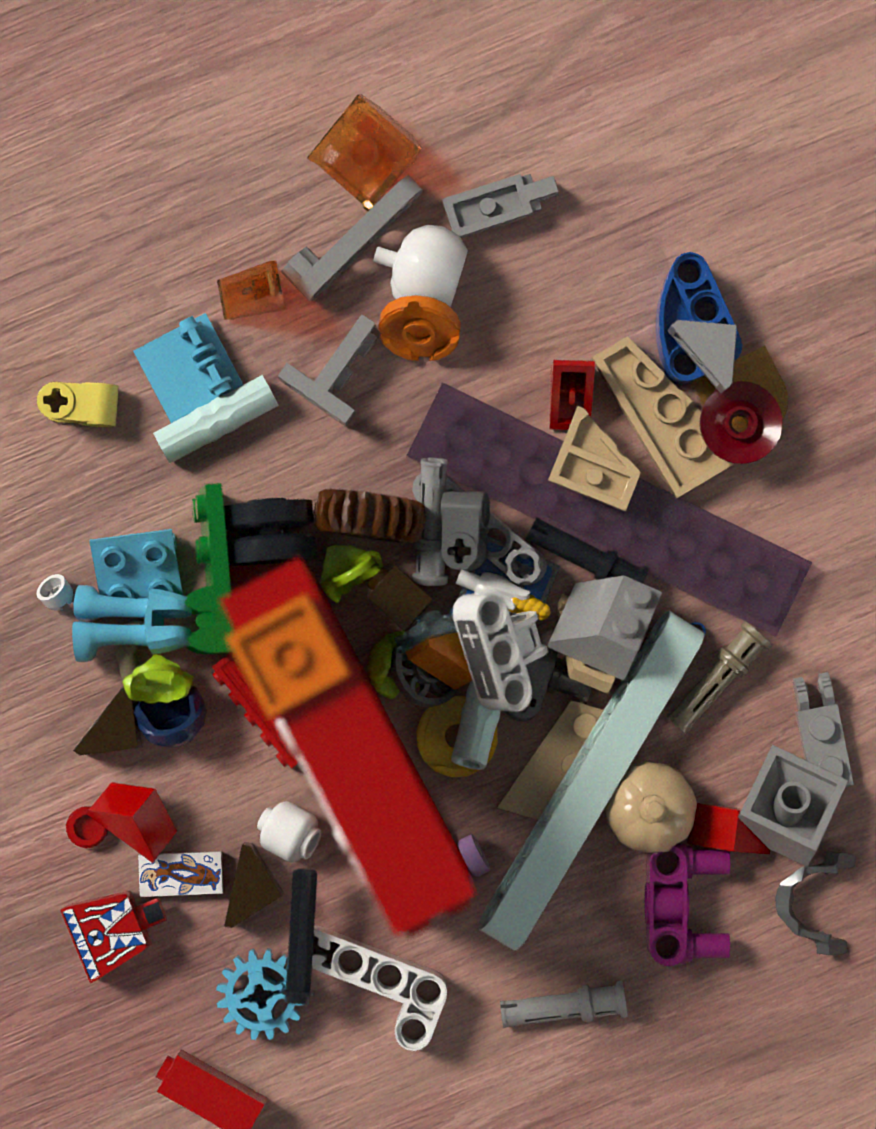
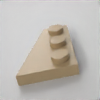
[497,700,604,820]

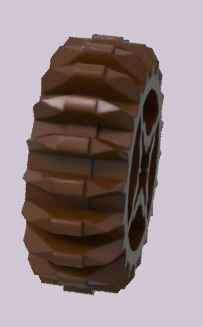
[314,489,426,543]

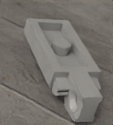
[442,174,559,238]

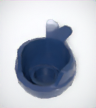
[134,685,207,748]

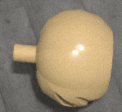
[604,761,697,854]

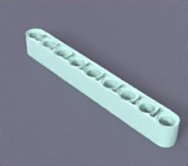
[478,611,704,950]

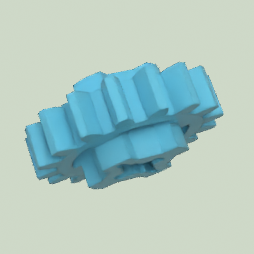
[216,948,305,1040]

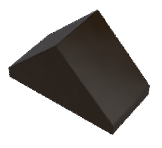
[73,685,143,756]
[224,842,284,928]

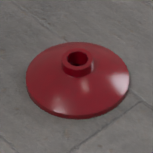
[699,381,783,464]

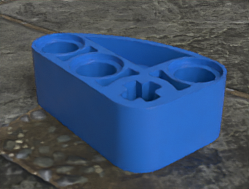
[656,252,743,385]

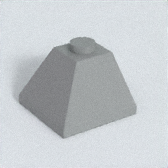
[738,745,848,866]

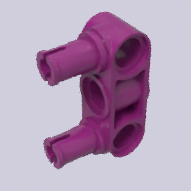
[644,844,730,967]

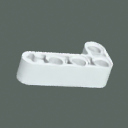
[312,926,447,1051]

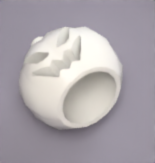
[373,225,468,307]

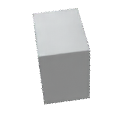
[668,320,737,393]

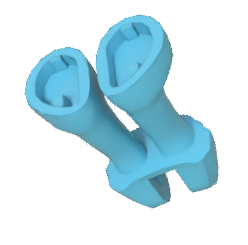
[72,585,192,662]

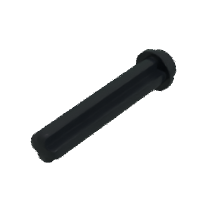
[281,868,318,1004]

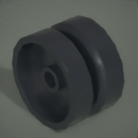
[224,498,317,566]

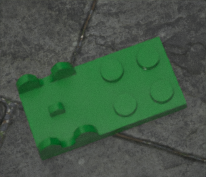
[185,483,234,655]

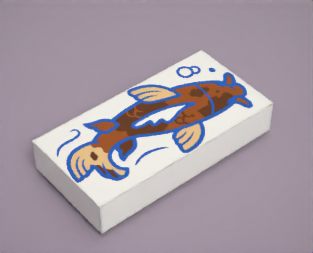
[138,851,224,897]

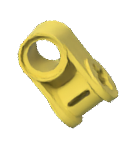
[37,382,119,428]

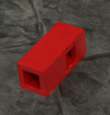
[156,1049,267,1129]

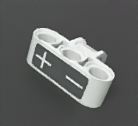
[453,594,548,712]

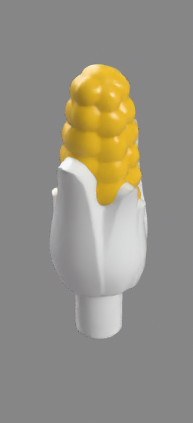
[455,570,551,621]

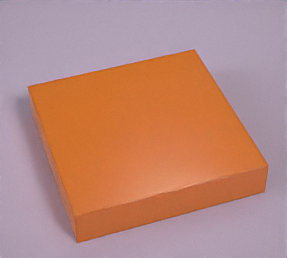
[226,594,349,717]

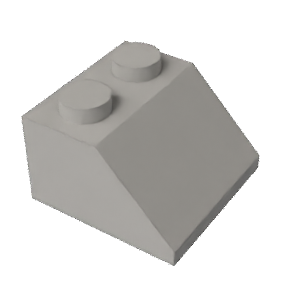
[547,576,662,681]

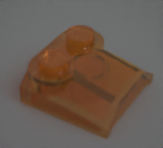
[307,94,423,212]

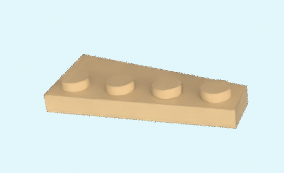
[591,336,734,499]

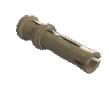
[667,621,772,734]

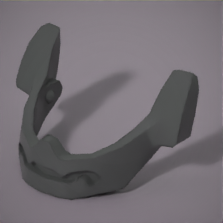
[775,851,856,956]

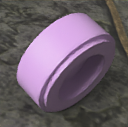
[458,834,491,877]

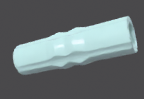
[154,375,279,463]
[451,650,505,770]

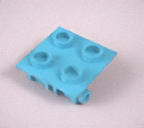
[133,313,244,423]
[89,529,184,599]

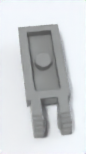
[793,672,854,787]

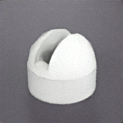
[37,574,74,611]

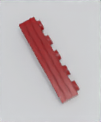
[212,652,300,769]

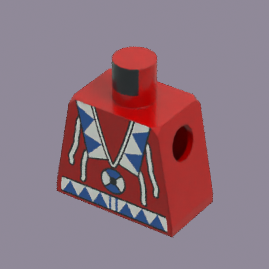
[60,890,167,983]

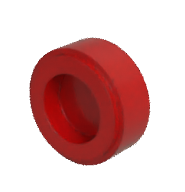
[66,806,109,848]

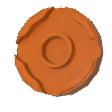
[378,295,461,361]

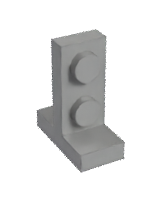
[278,314,378,427]

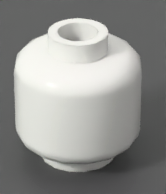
[257,801,322,863]

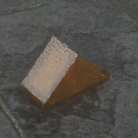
[217,261,287,320]

